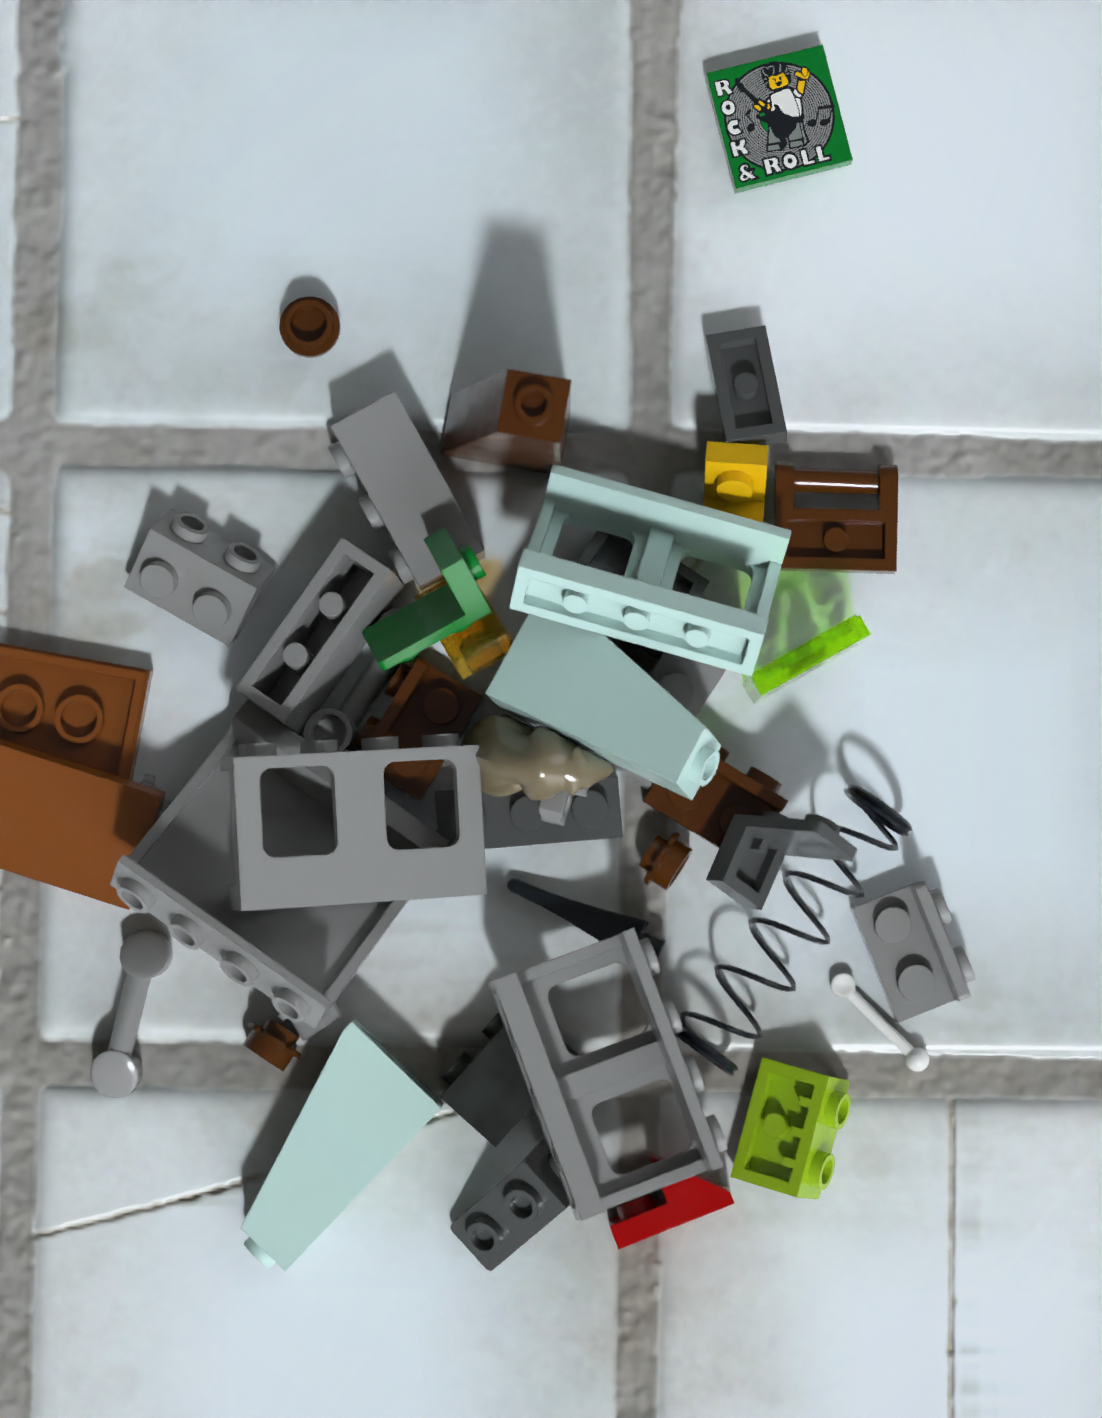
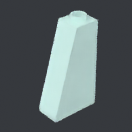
[485,614,721,800]
[241,1019,443,1271]

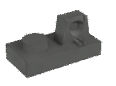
[705,325,787,445]

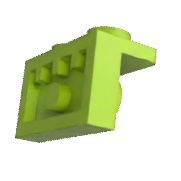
[730,1057,851,1199]

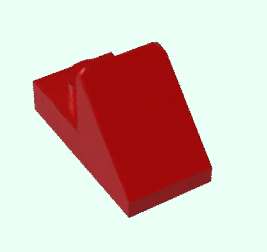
[608,1151,735,1249]

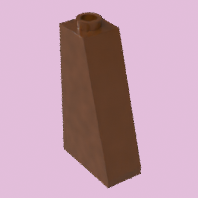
[441,369,572,474]

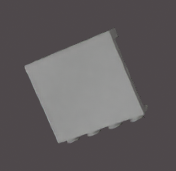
[110,699,449,1029]

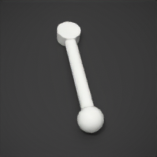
[830,973,930,1072]

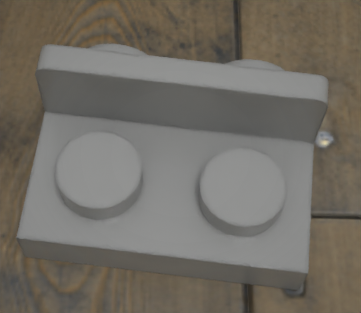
[850,881,975,1023]

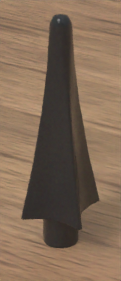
[507,878,666,960]

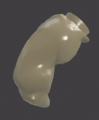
[460,714,614,801]

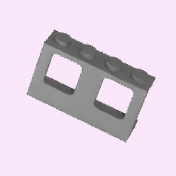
[220,733,487,911]
[489,928,727,1221]

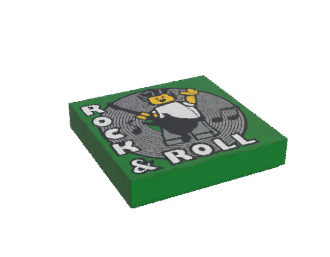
[705,45,853,193]

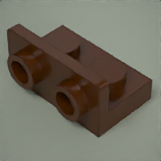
[353,656,484,802]
[643,747,788,848]

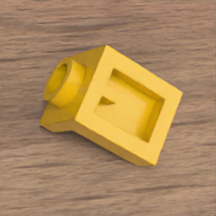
[703,441,769,522]

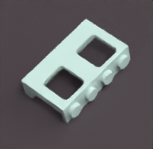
[509,464,792,677]

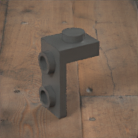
[706,810,858,910]
[450,1138,570,1271]

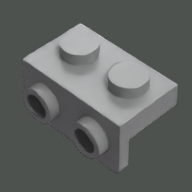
[124,509,276,646]

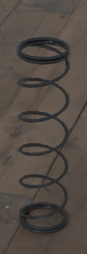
[674,783,913,1076]

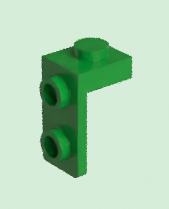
[362,527,492,670]

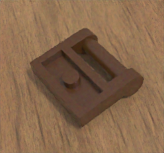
[774,462,898,574]

